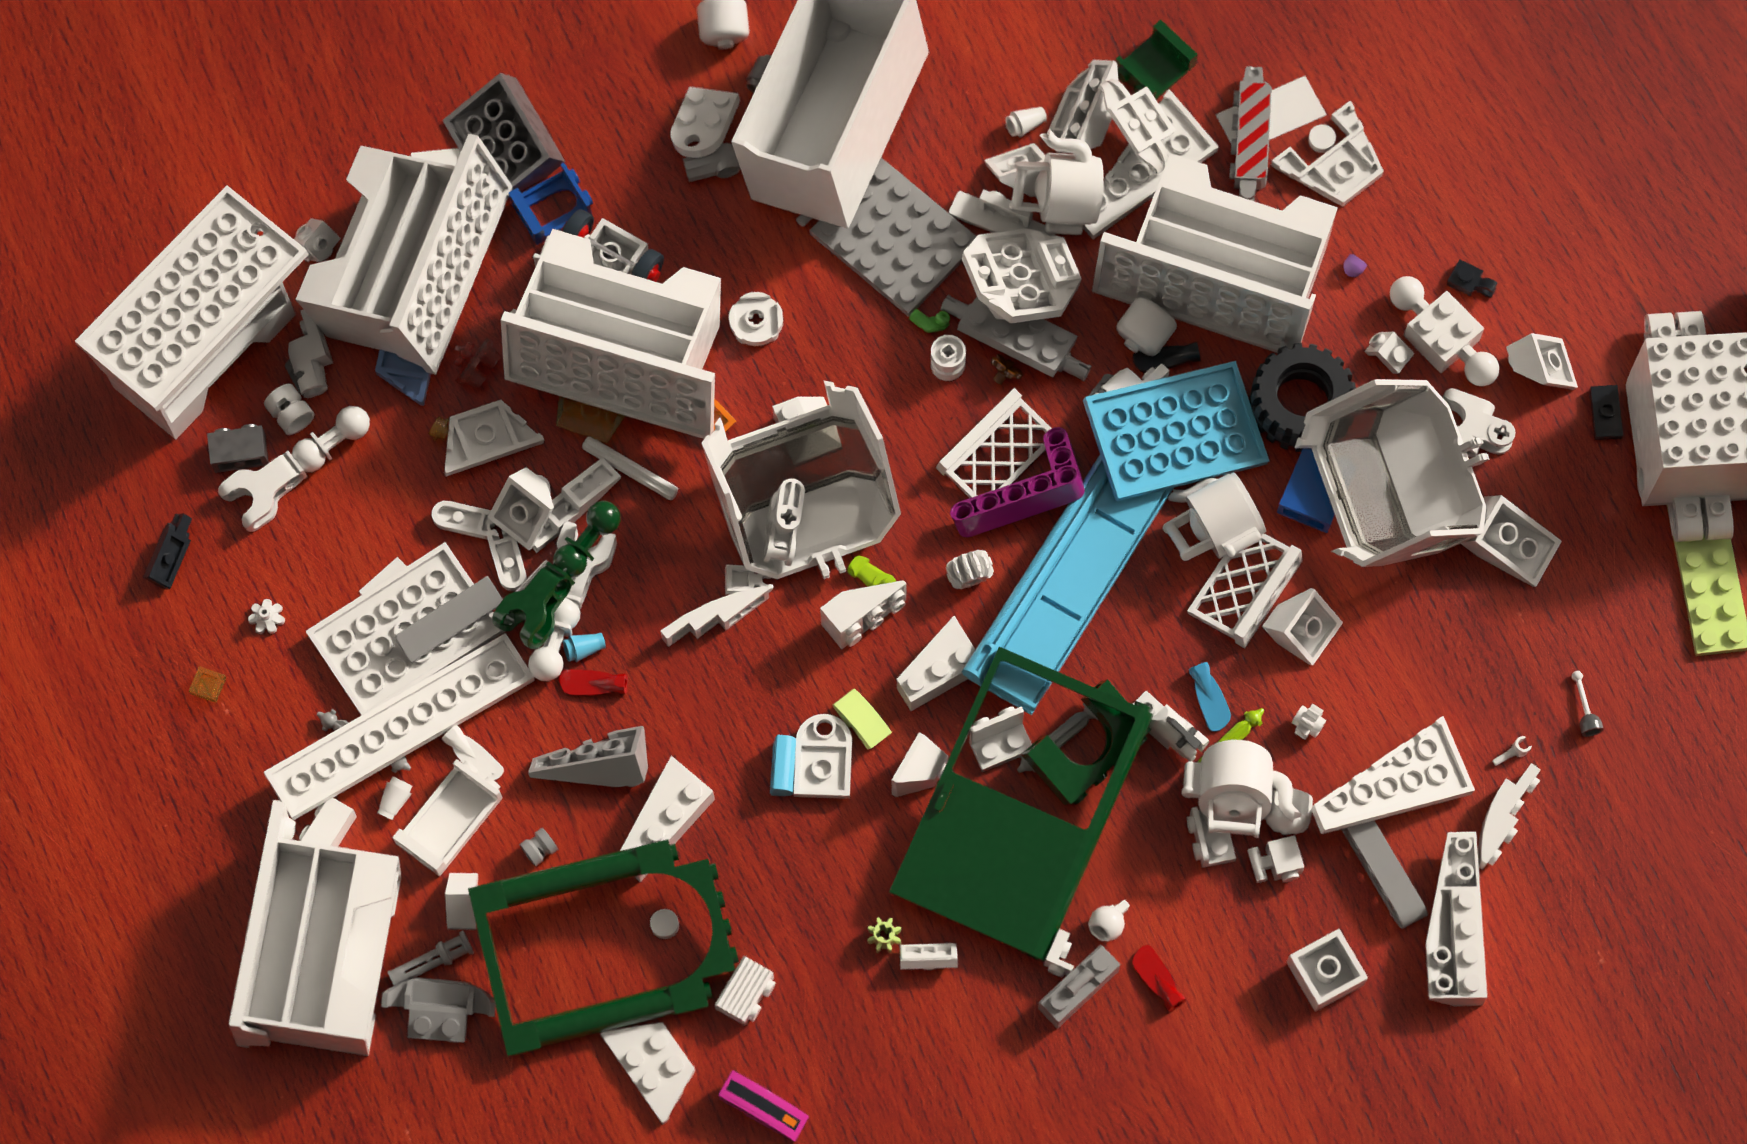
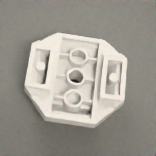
[962,228,1081,323]

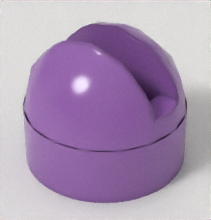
[1344,254,1367,277]

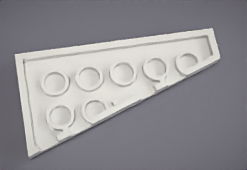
[1083,90,1218,239]
[1311,716,1475,834]

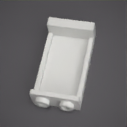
[393,759,502,876]

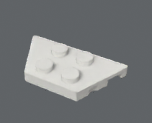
[444,400,544,476]
[601,1023,695,1125]

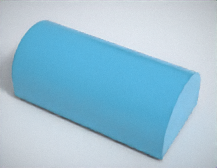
[770,734,796,796]

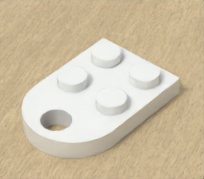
[671,87,740,158]
[794,714,852,799]

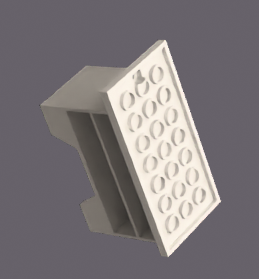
[295,134,513,375]
[1092,153,1337,353]
[75,186,309,439]
[501,229,721,439]
[229,800,401,1056]

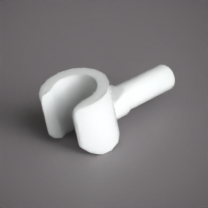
[1492,736,1531,766]

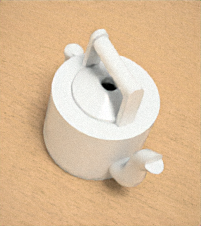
[1009,129,1103,235]
[1163,472,1266,561]
[1182,740,1302,838]

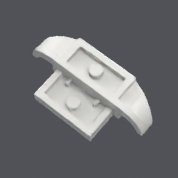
[1099,79,1176,175]

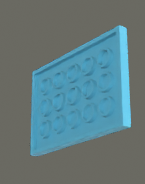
[1083,361,1269,502]

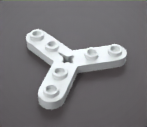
[432,475,551,591]

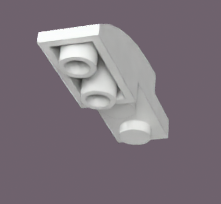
[1478,763,1541,870]

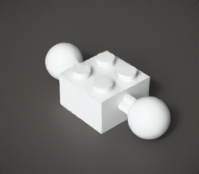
[1390,276,1499,386]

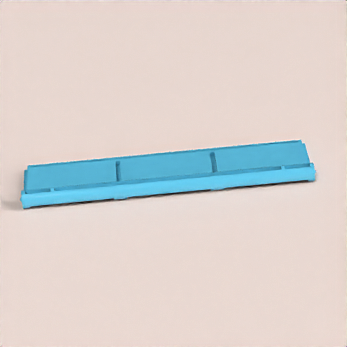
[962,455,1174,715]

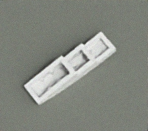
[532,458,621,553]
[660,586,769,647]

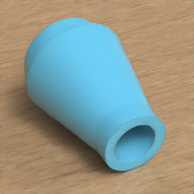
[563,633,606,662]

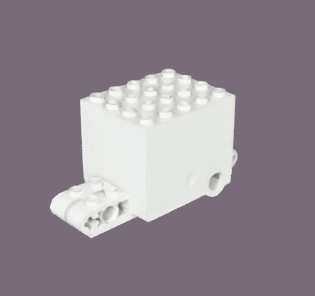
[1626,311,1747,542]

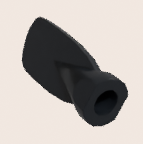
[1132,342,1201,373]

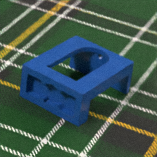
[508,163,593,245]

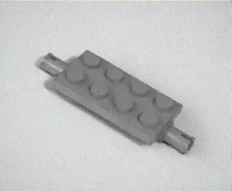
[941,295,1092,381]

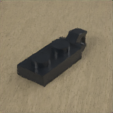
[143,513,192,590]

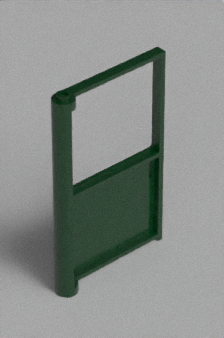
[889,646,1154,962]

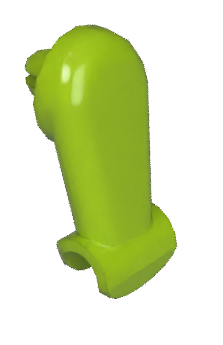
[847,556,896,587]

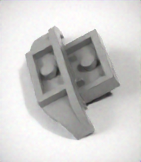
[381,977,495,1042]

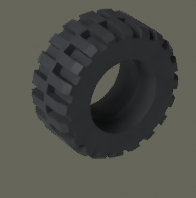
[1249,343,1356,452]

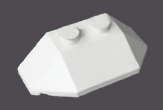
[1049,60,1118,153]

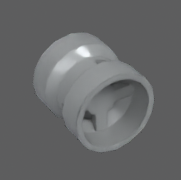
[519,827,558,867]

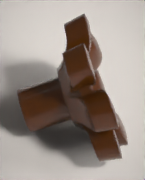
[991,354,1024,385]

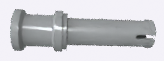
[388,931,474,986]

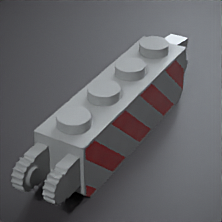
[1229,66,1272,201]

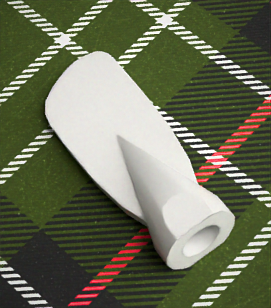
[442,726,504,781]

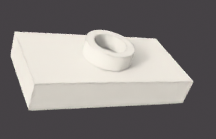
[900,943,958,970]

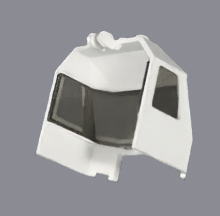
[1295,379,1489,567]
[702,380,901,579]

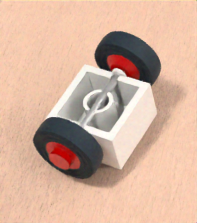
[562,209,664,282]

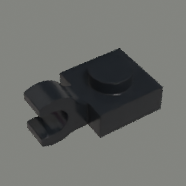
[1447,259,1498,298]

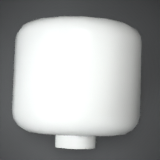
[697,0,749,49]
[1116,297,1177,356]

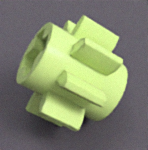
[868,918,901,953]

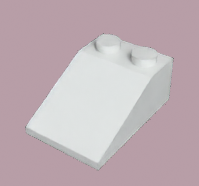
[1460,495,1562,587]

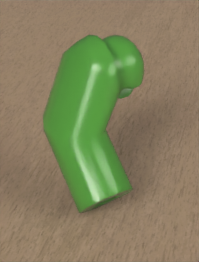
[909,309,950,333]

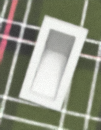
[445,873,478,930]

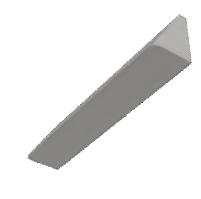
[395,576,503,663]

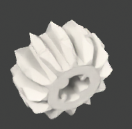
[946,550,994,589]

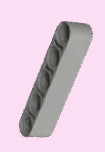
[1341,820,1428,929]

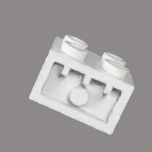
[969,707,1032,772]

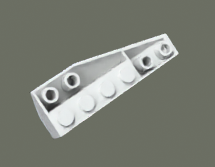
[1426,832,1487,1006]

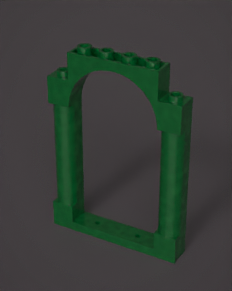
[468,839,739,1056]

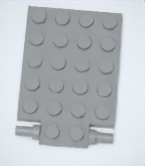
[796,158,977,317]

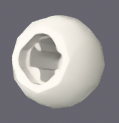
[1089,906,1125,941]

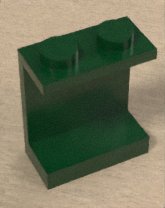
[1115,19,1198,100]

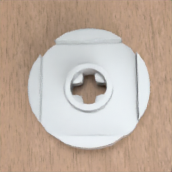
[729,292,783,346]

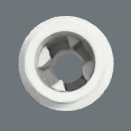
[1005,107,1047,137]
[377,776,413,820]

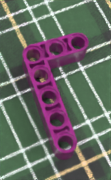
[950,427,1085,537]

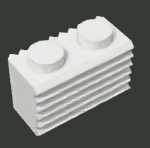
[715,956,776,1026]

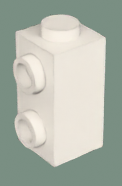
[299,798,357,847]

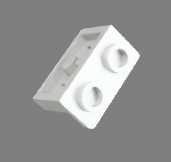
[1187,807,1236,868]

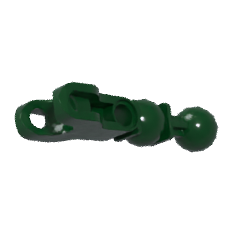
[492,500,621,649]

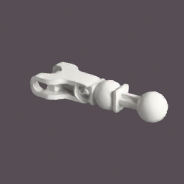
[218,406,370,532]
[528,521,617,681]

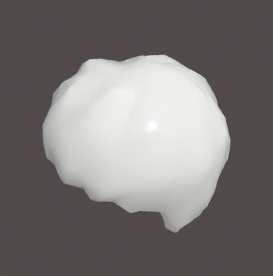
[1265,788,1313,835]

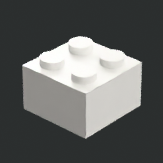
[1287,929,1368,1012]

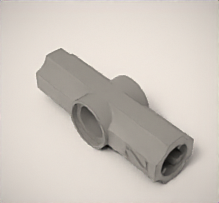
[683,143,741,182]

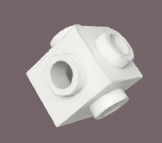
[294,218,341,262]

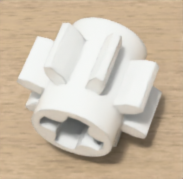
[1292,704,1326,740]

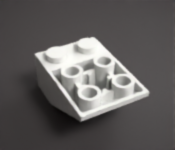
[820,580,906,649]

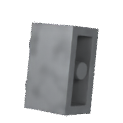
[207,424,269,473]

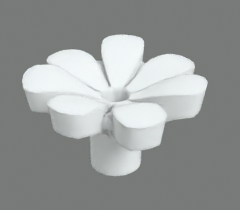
[248,599,285,634]

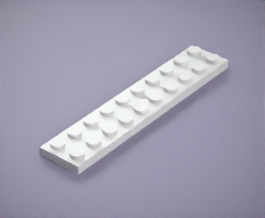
[264,633,534,820]

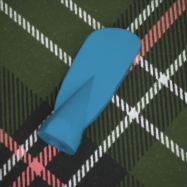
[1188,662,1231,732]

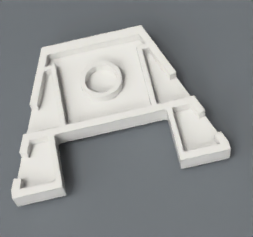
[1271,101,1384,207]

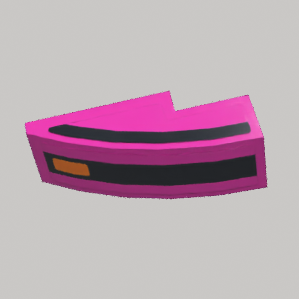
[718,1070,809,1142]

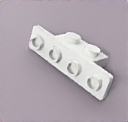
[949,190,1055,237]

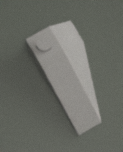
[528,726,648,787]

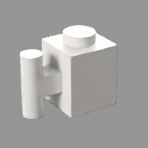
[1247,835,1304,883]

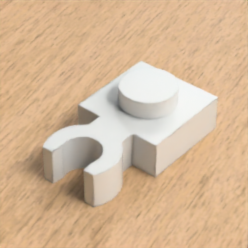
[725,565,773,595]

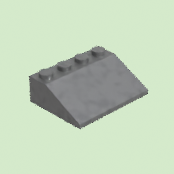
[443,73,565,198]

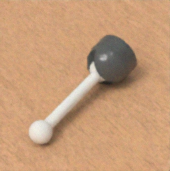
[1572,671,1604,737]

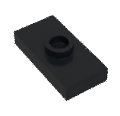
[1589,385,1623,440]

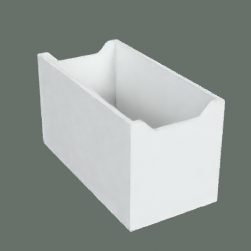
[731,0,929,229]

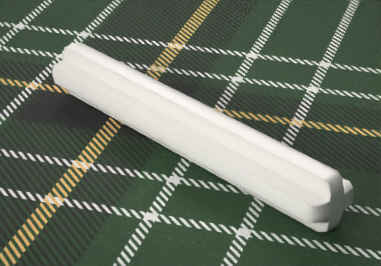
[582,437,678,500]

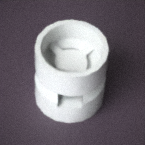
[931,335,966,381]
[264,384,315,435]

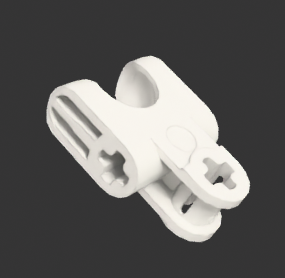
[1443,388,1515,457]
[763,479,805,566]

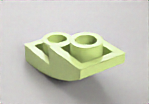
[832,689,892,749]

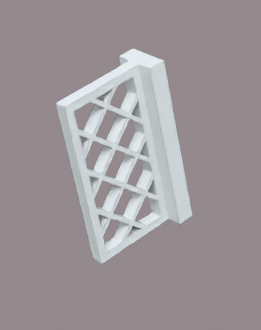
[936,388,1052,498]
[1187,533,1303,648]

